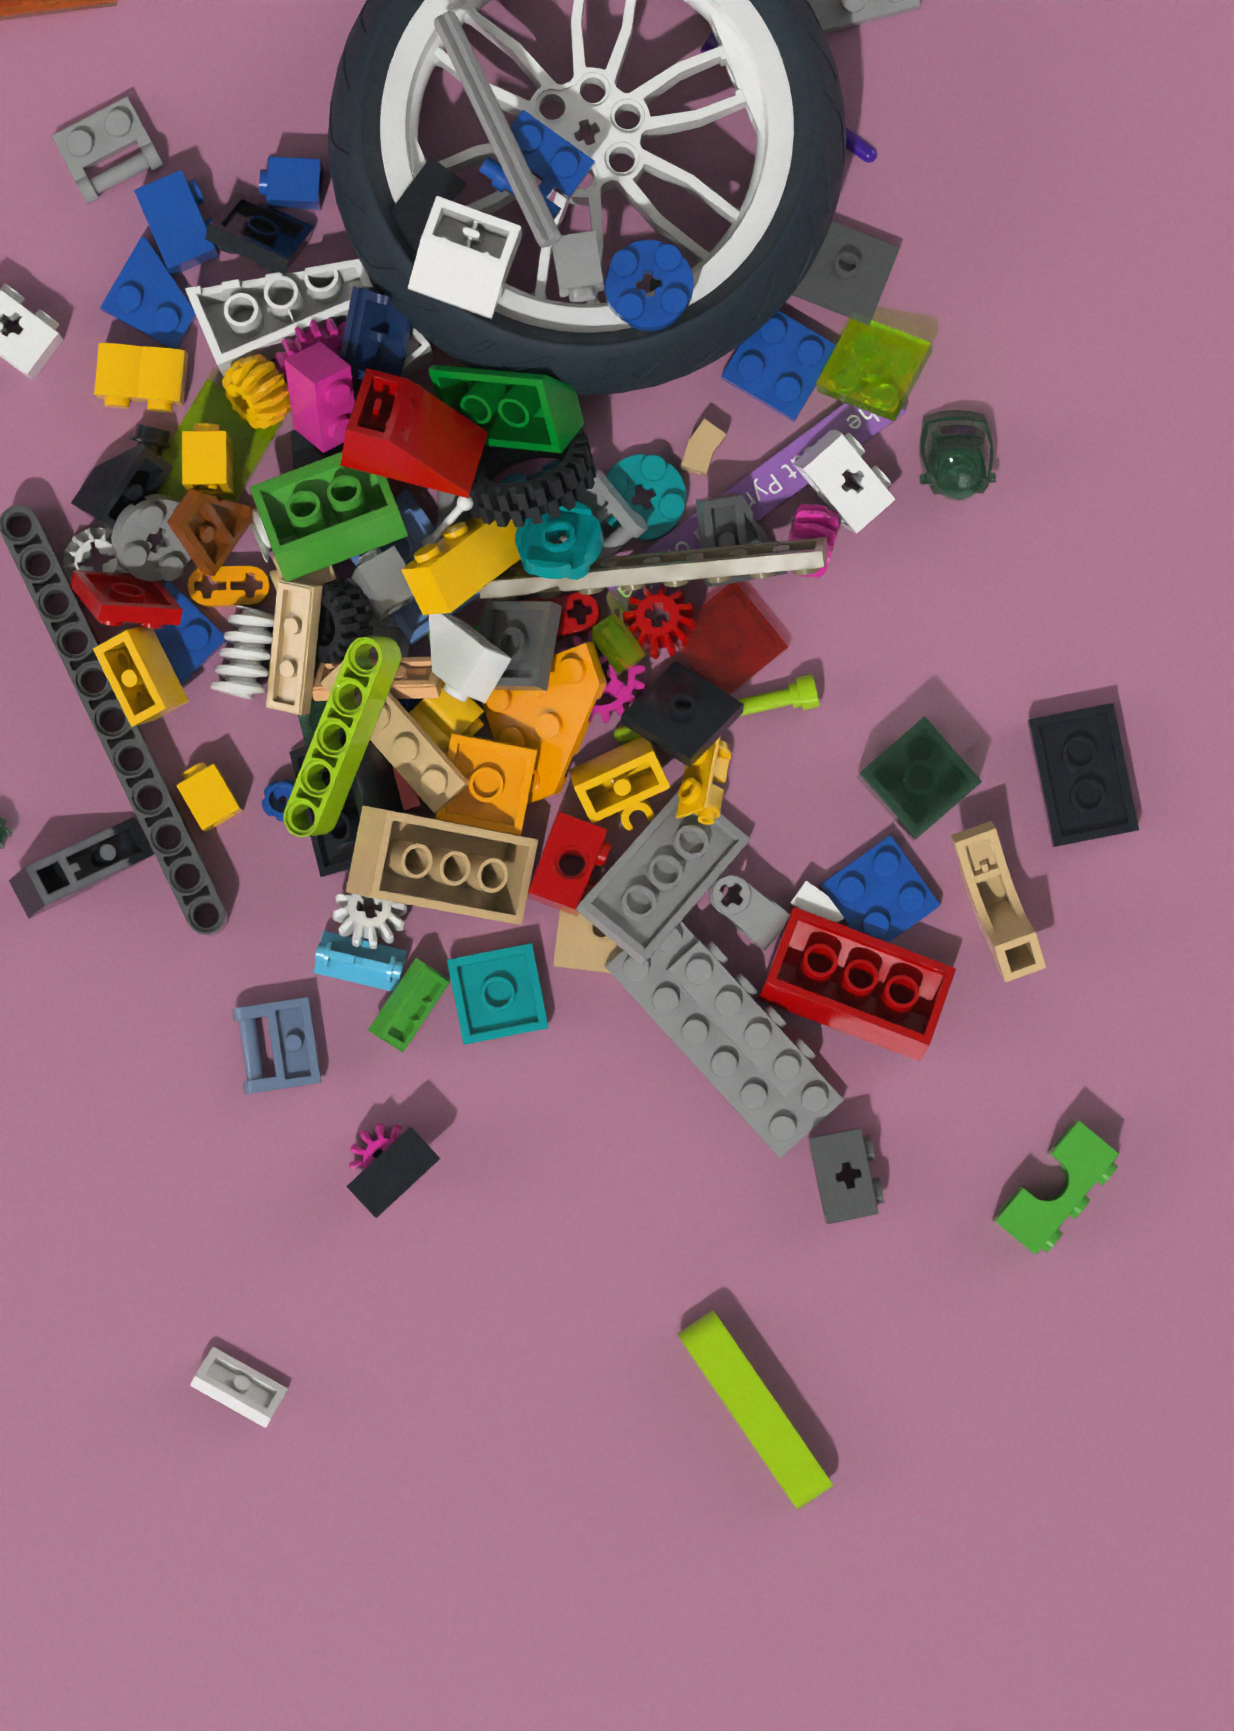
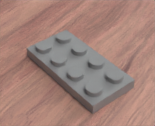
[576,791,751,966]

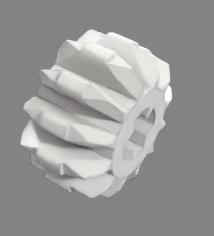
[333,882,407,950]

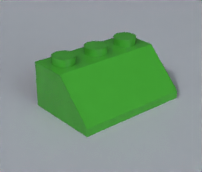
[250,452,408,582]

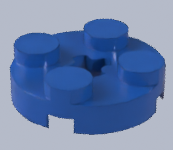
[605,240,694,331]

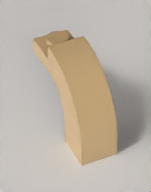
[951,821,1046,983]

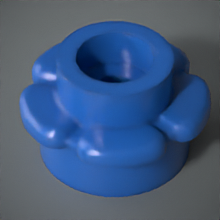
[262,779,295,822]

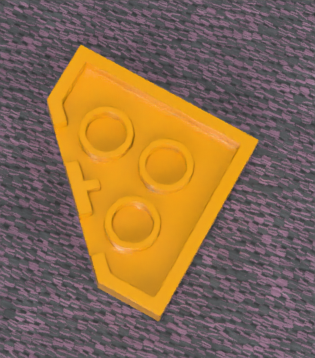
[482,642,607,805]

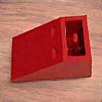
[340,368,488,498]

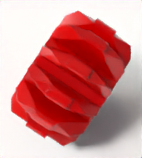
[622,583,697,659]

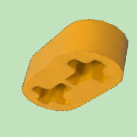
[187,566,271,607]

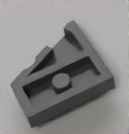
[696,493,788,587]

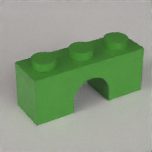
[992,1120,1119,1255]

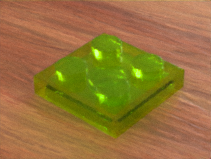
[816,319,933,422]

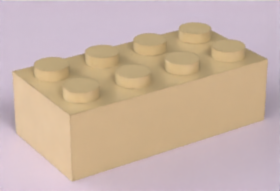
[346,806,538,925]

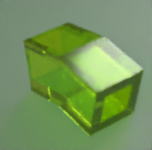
[592,613,646,675]

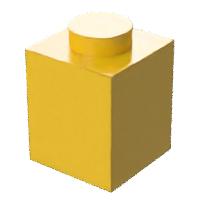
[176,762,243,832]

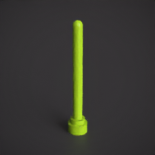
[614,674,820,743]

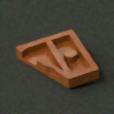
[167,488,254,577]

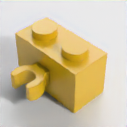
[569,737,671,831]

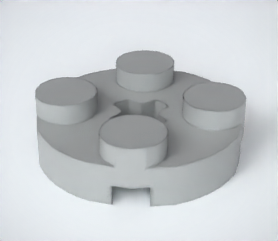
[111,494,191,581]

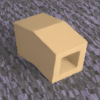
[680,419,726,477]

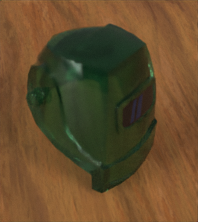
[919,410,996,502]

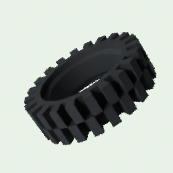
[469,428,597,527]

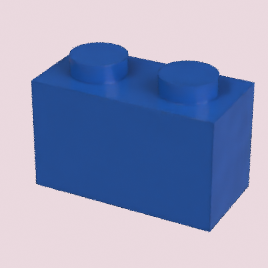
[134,170,219,276]

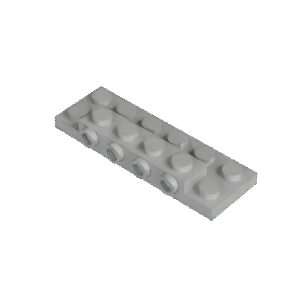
[604,922,844,1159]

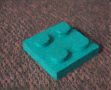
[447,943,549,1045]

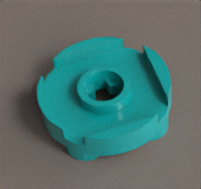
[606,454,686,542]
[515,501,604,580]

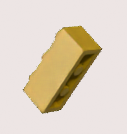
[401,511,521,615]

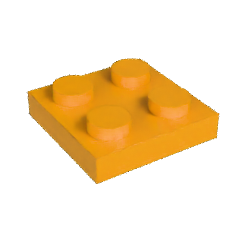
[435,733,538,836]

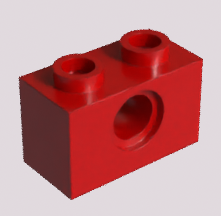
[528,811,613,916]

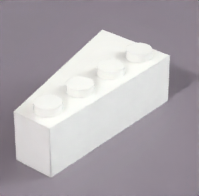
[185,259,373,377]

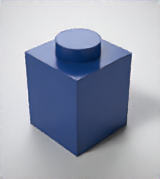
[259,156,323,210]

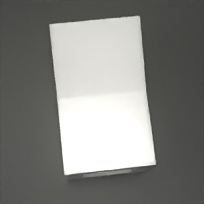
[790,881,844,923]

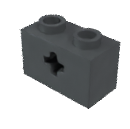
[808,1127,884,1224]

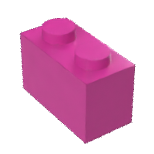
[284,342,355,453]

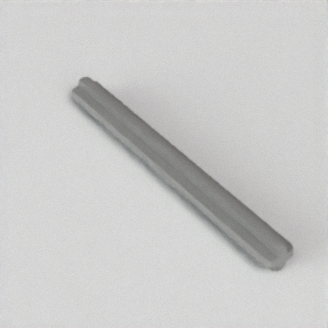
[434,11,561,248]

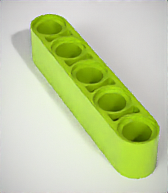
[283,636,401,837]
[677,1309,834,1510]

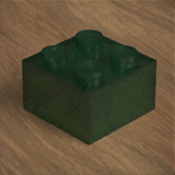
[856,716,982,841]

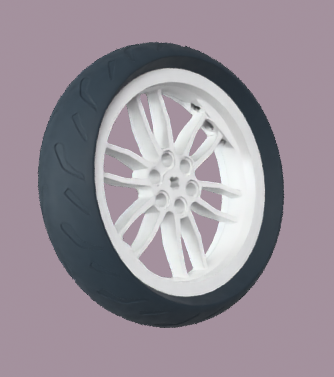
[328,0,846,395]

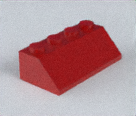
[758,907,956,1061]

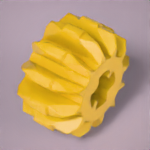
[222,354,291,430]

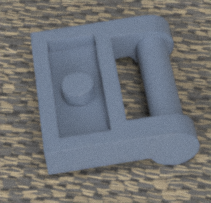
[232,997,322,1094]

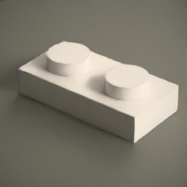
[190,1347,288,1428]

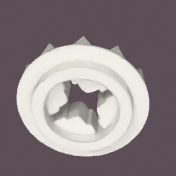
[63,527,130,583]

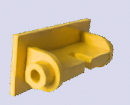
[676,736,732,825]

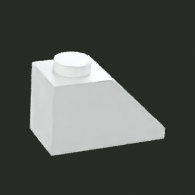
[429,613,512,703]

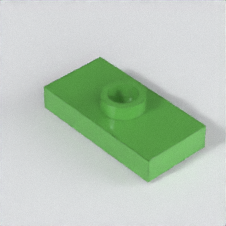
[368,958,451,1053]

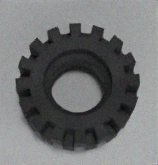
[315,581,373,664]

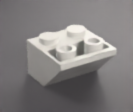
[408,196,522,319]

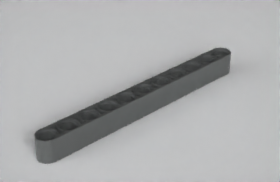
[0,505,229,936]

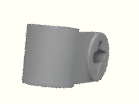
[709,875,790,951]

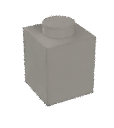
[552,230,604,302]
[351,546,415,622]

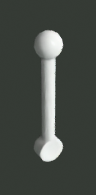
[422,495,474,546]

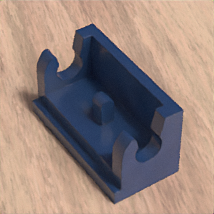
[339,286,412,380]

